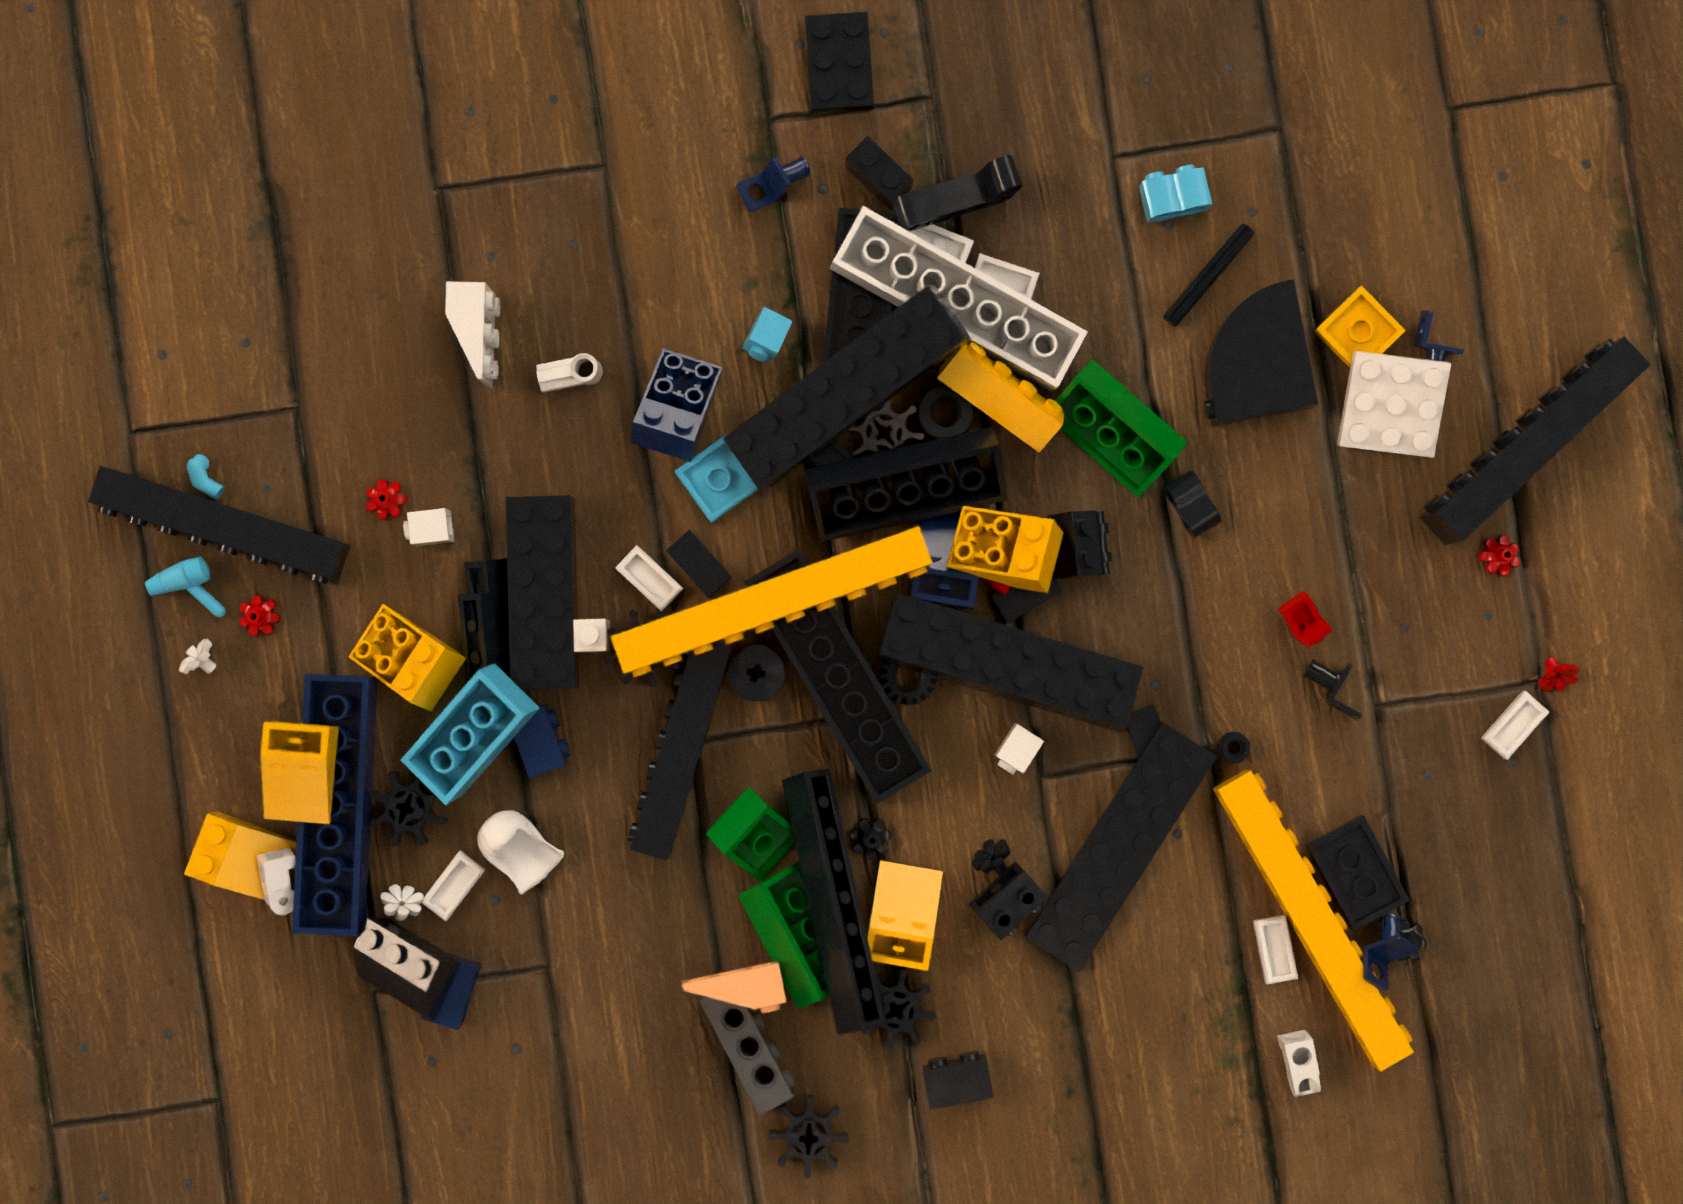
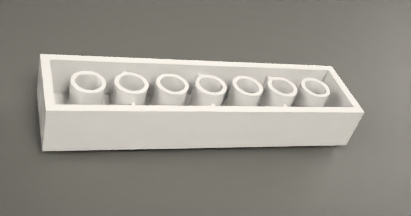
[829,206,1088,392]

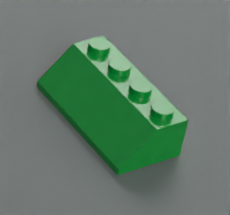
[1055,359,1188,497]
[738,861,829,1009]

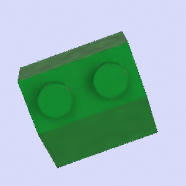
[706,786,795,881]

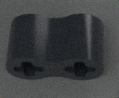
[1163,470,1222,538]

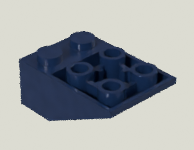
[631,348,723,462]
[909,511,979,609]

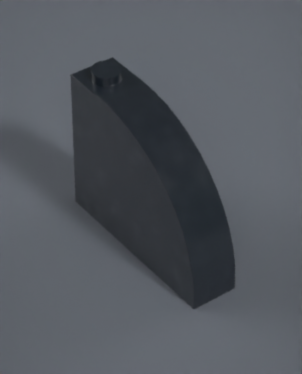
[1204,279,1318,427]

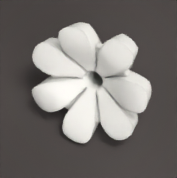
[179,639,216,674]
[381,884,424,921]

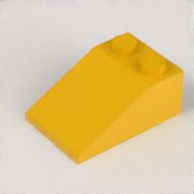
[184,811,296,900]

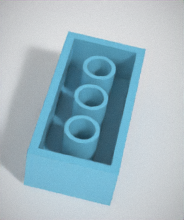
[401,663,540,805]

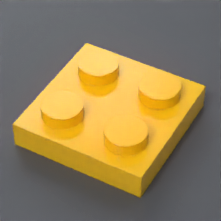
[1314,285,1406,368]

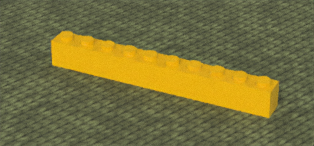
[611,526,932,678]
[1212,770,1414,1072]

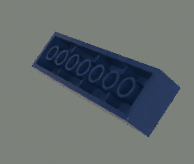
[292,674,377,936]

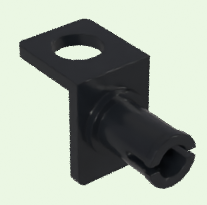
[1303,659,1362,721]

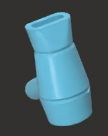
[145,556,226,618]

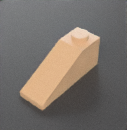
[682,961,786,1013]

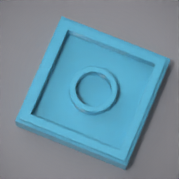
[674,435,758,524]

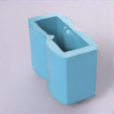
[1139,164,1212,223]

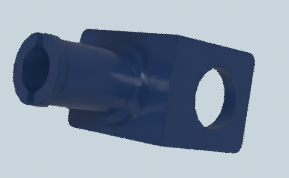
[736,157,810,212]
[1414,310,1464,361]
[1363,914,1418,991]

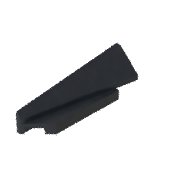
[457,558,510,684]

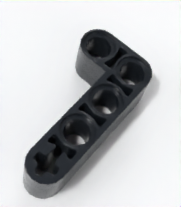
[890,155,1023,232]

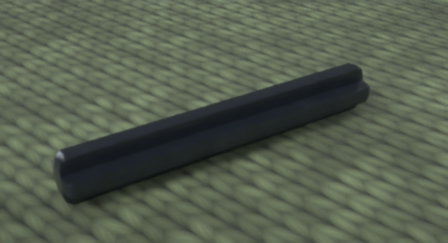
[1163,223,1255,327]

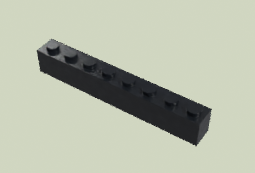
[88,466,350,584]
[627,639,735,861]
[782,768,887,1035]

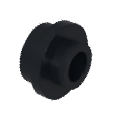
[1217,732,1250,764]

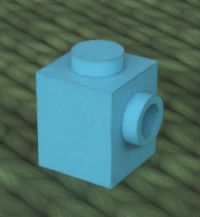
[742,307,792,362]

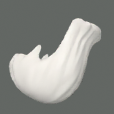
[477,810,564,895]

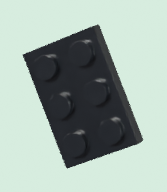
[805,12,874,112]
[1305,815,1410,931]

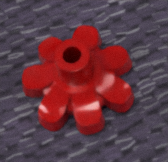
[366,479,408,521]
[1478,535,1521,577]
[239,595,281,637]
[1538,658,1580,692]

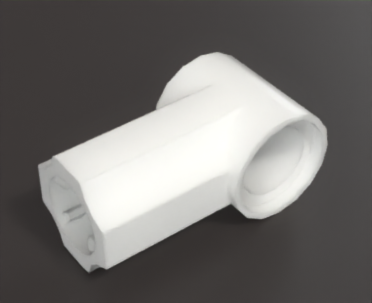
[536,353,603,393]

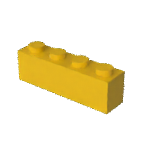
[937,342,1064,453]

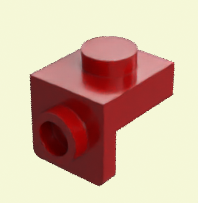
[1277,591,1333,648]

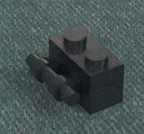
[1047,510,1112,579]

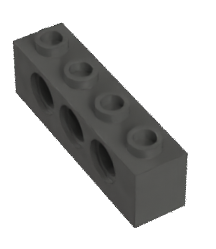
[699,996,797,1116]

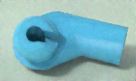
[186,454,225,500]

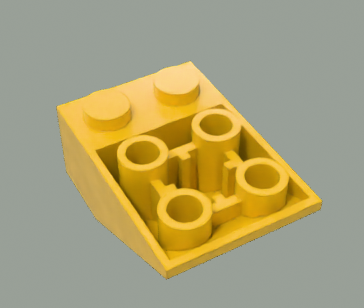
[947,506,1063,593]
[348,604,466,712]
[261,721,339,824]
[867,860,943,971]

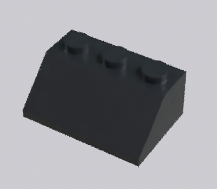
[354,918,461,1021]

